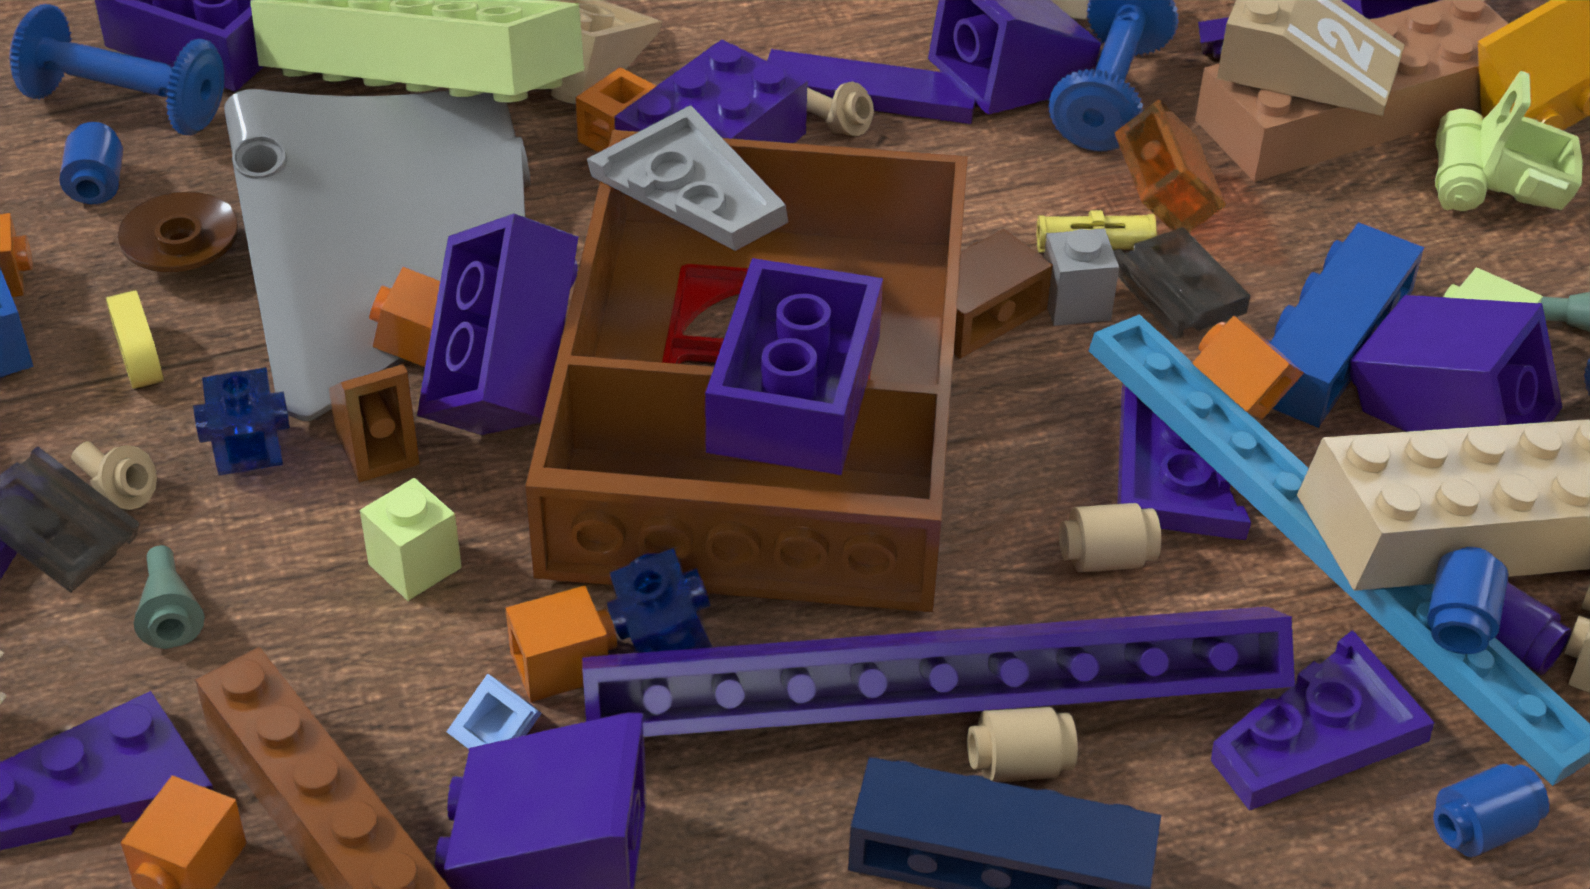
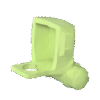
[1435,71,1583,211]

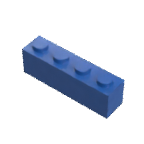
[1266,222,1424,428]

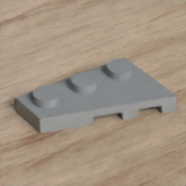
[587,105,788,251]

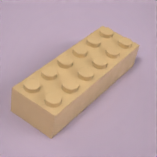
[1297,419,1590,591]

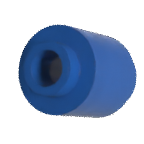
[59,122,123,204]
[1427,547,1509,654]
[1433,764,1550,857]

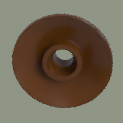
[118,192,238,272]

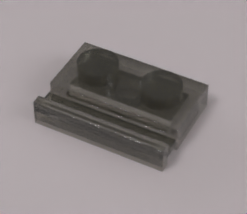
[1113,227,1251,339]
[0,446,140,593]

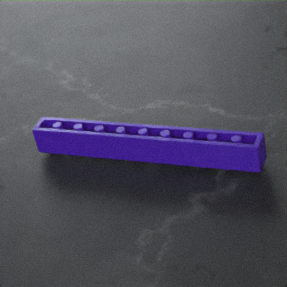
[582,606,1295,737]

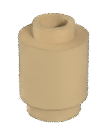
[1059,503,1161,573]
[967,707,1078,782]

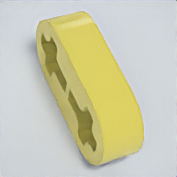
[106,290,164,389]

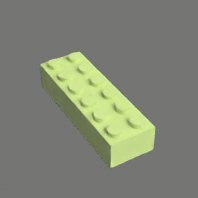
[250,0,584,102]

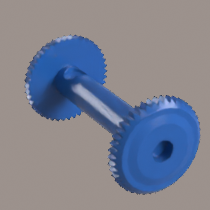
[1048,0,1179,152]
[9,4,224,136]

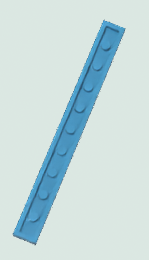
[1089,314,1590,786]

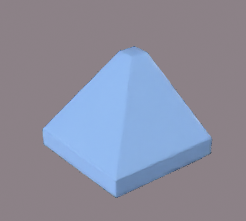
[447,674,542,749]

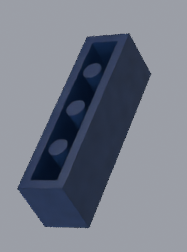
[848,757,1162,889]

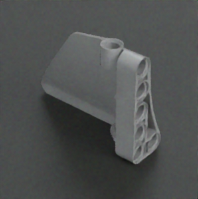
[224,89,531,421]

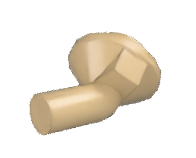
[807,82,874,137]
[71,441,157,510]

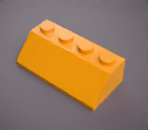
[1478,0,1590,130]

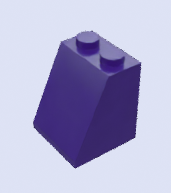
[928,0,1101,115]
[1350,295,1563,432]
[434,712,647,889]

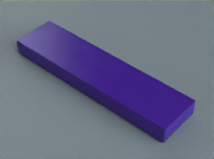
[767,49,976,124]

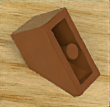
[954,228,1053,359]
[329,364,420,483]

